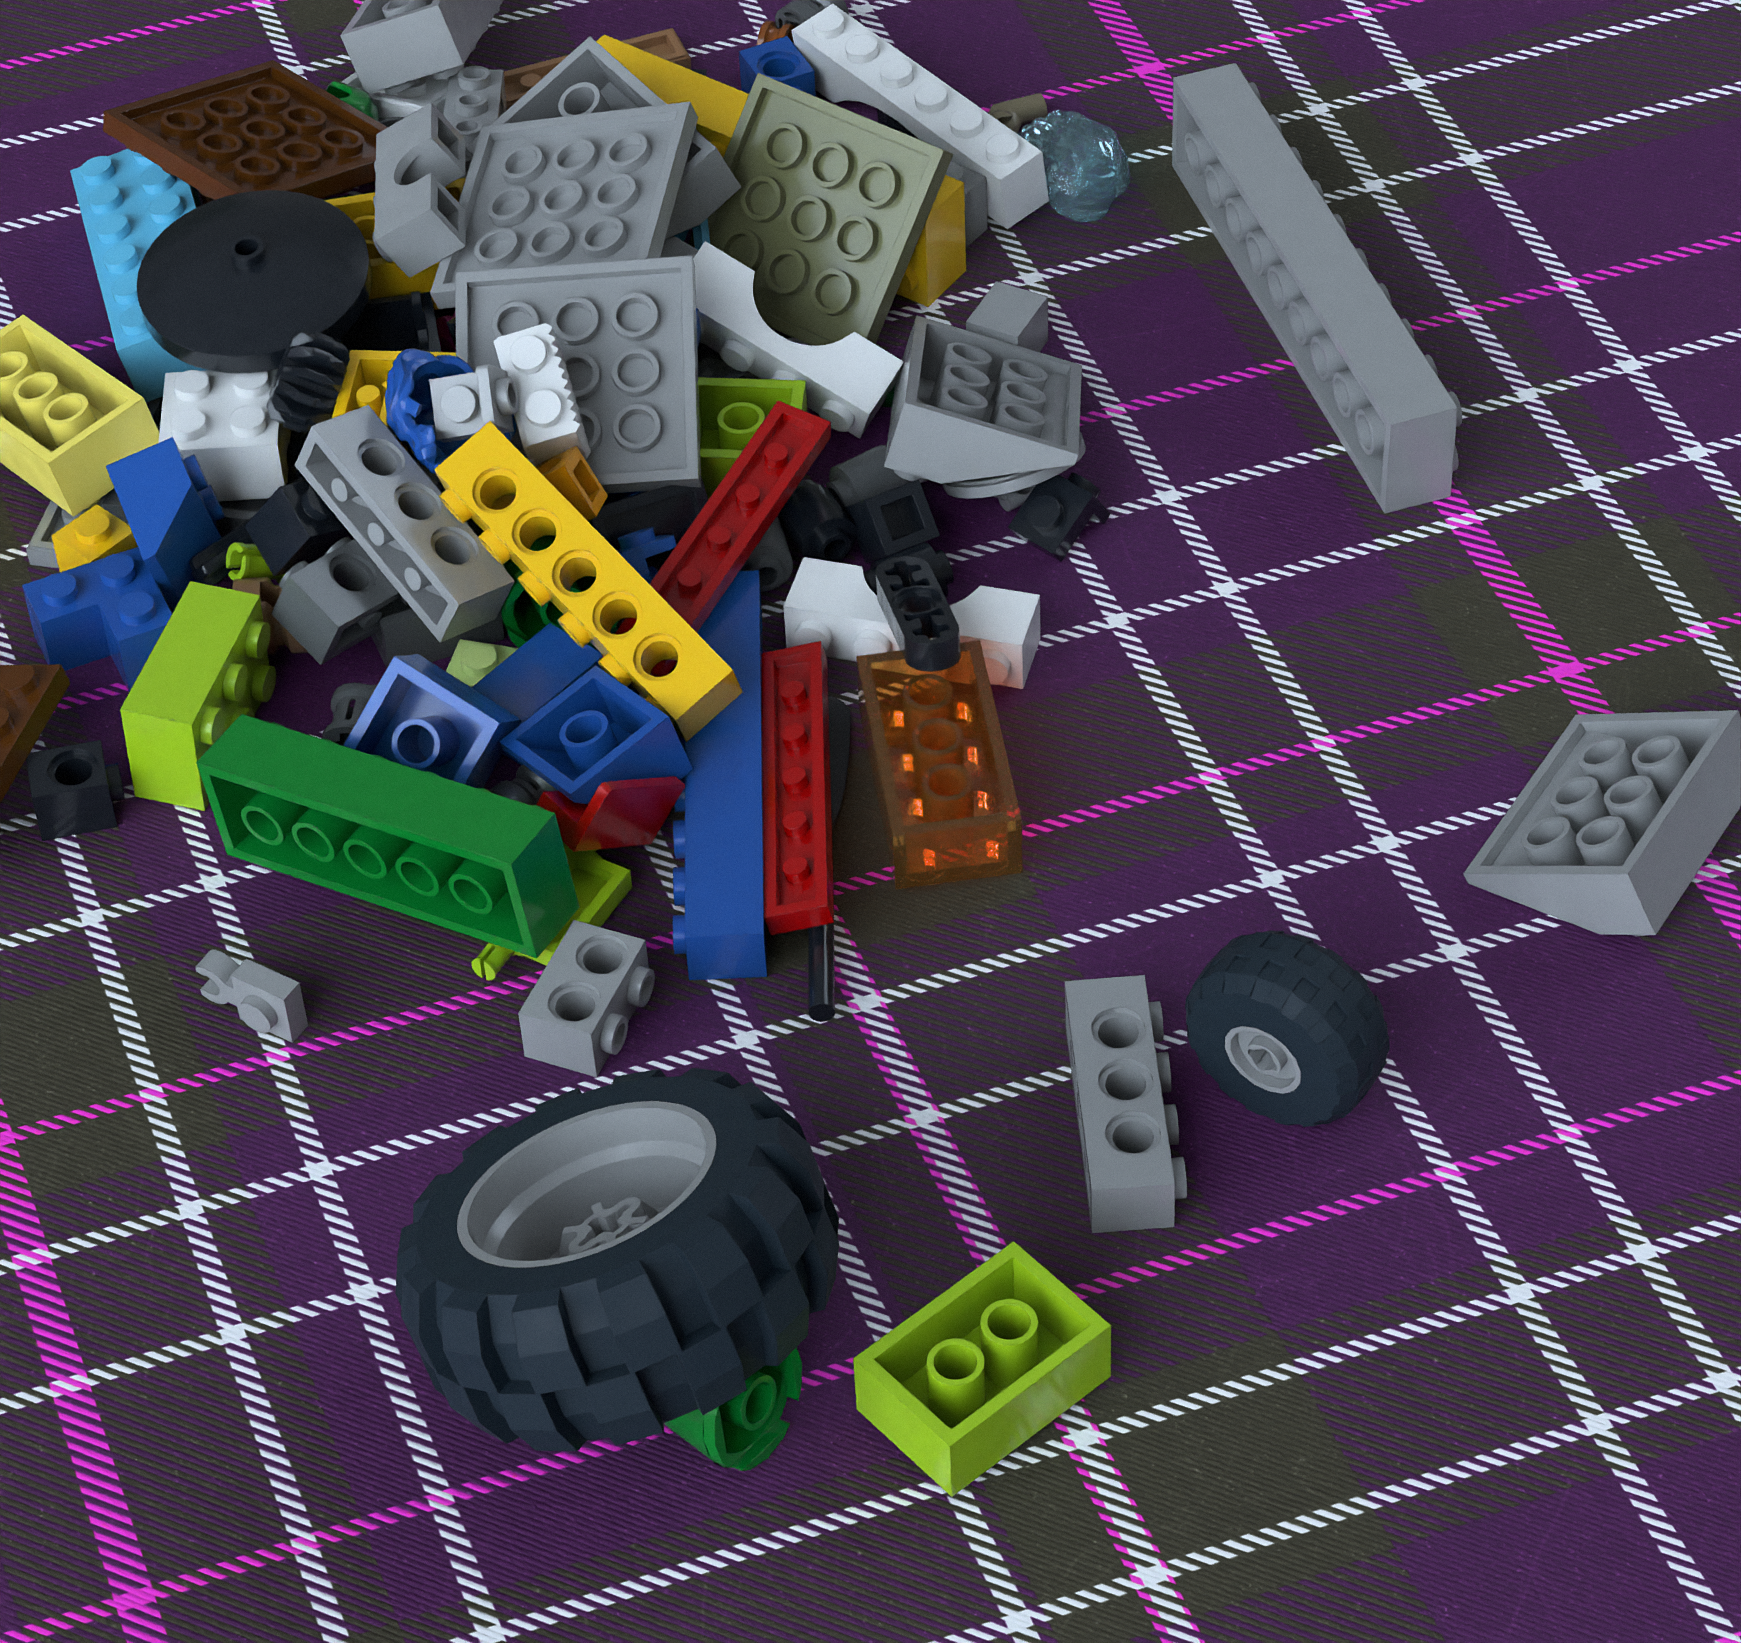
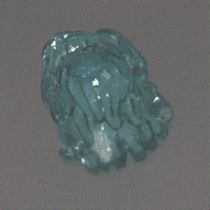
[1017,109,1130,222]

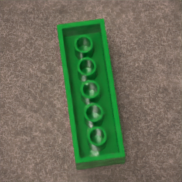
[196,714,580,958]

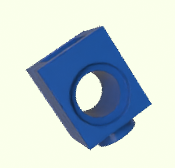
[739,36,816,97]

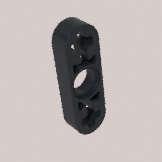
[875,556,961,672]

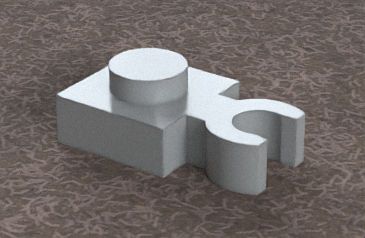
[195,950,308,1043]

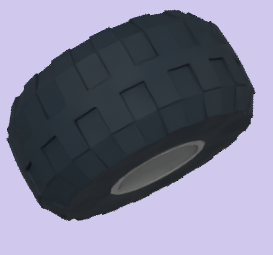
[1185,930,1390,1127]

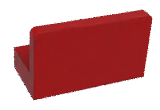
[536,776,685,852]

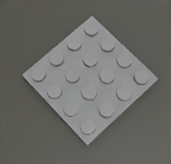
[430,101,698,309]
[455,255,701,494]

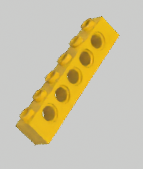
[434,421,743,742]

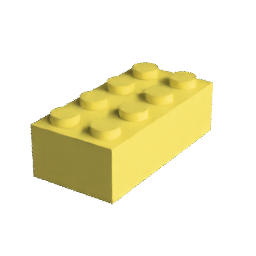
[0,315,159,517]

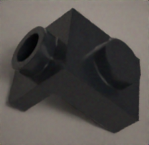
[1008,472,1110,562]

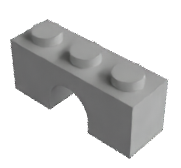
[372,102,466,278]

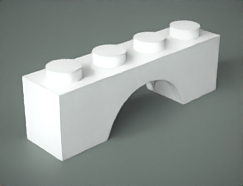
[693,241,904,439]
[783,557,1040,689]

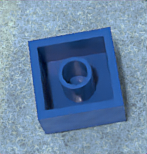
[343,654,522,788]

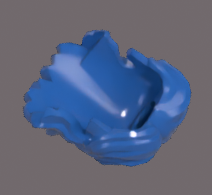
[385,348,517,475]

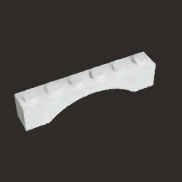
[791,4,1049,229]

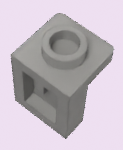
[429,364,518,443]

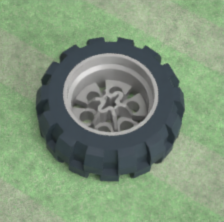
[395,1068,839,1451]

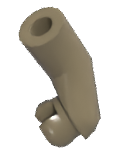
[988,93,1047,133]

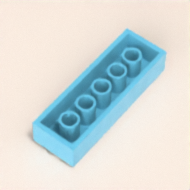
[70,149,206,402]

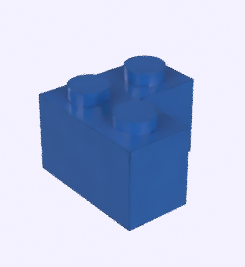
[22,547,172,692]

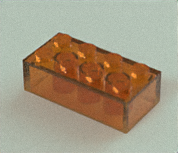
[856,640,1023,889]

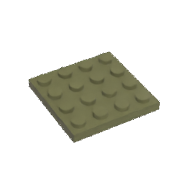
[689,73,954,346]

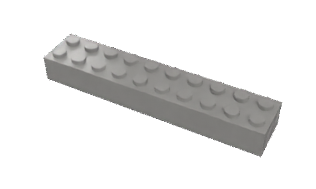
[1172,63,1462,514]

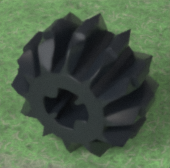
[266,329,350,433]

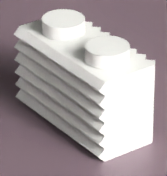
[494,323,591,466]

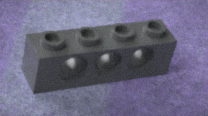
[271,489,484,665]

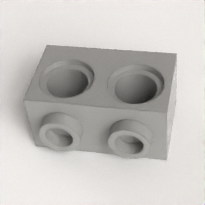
[518,920,655,1077]

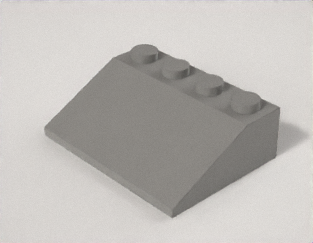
[465,36,741,239]
[884,315,1082,484]
[1463,710,1741,936]

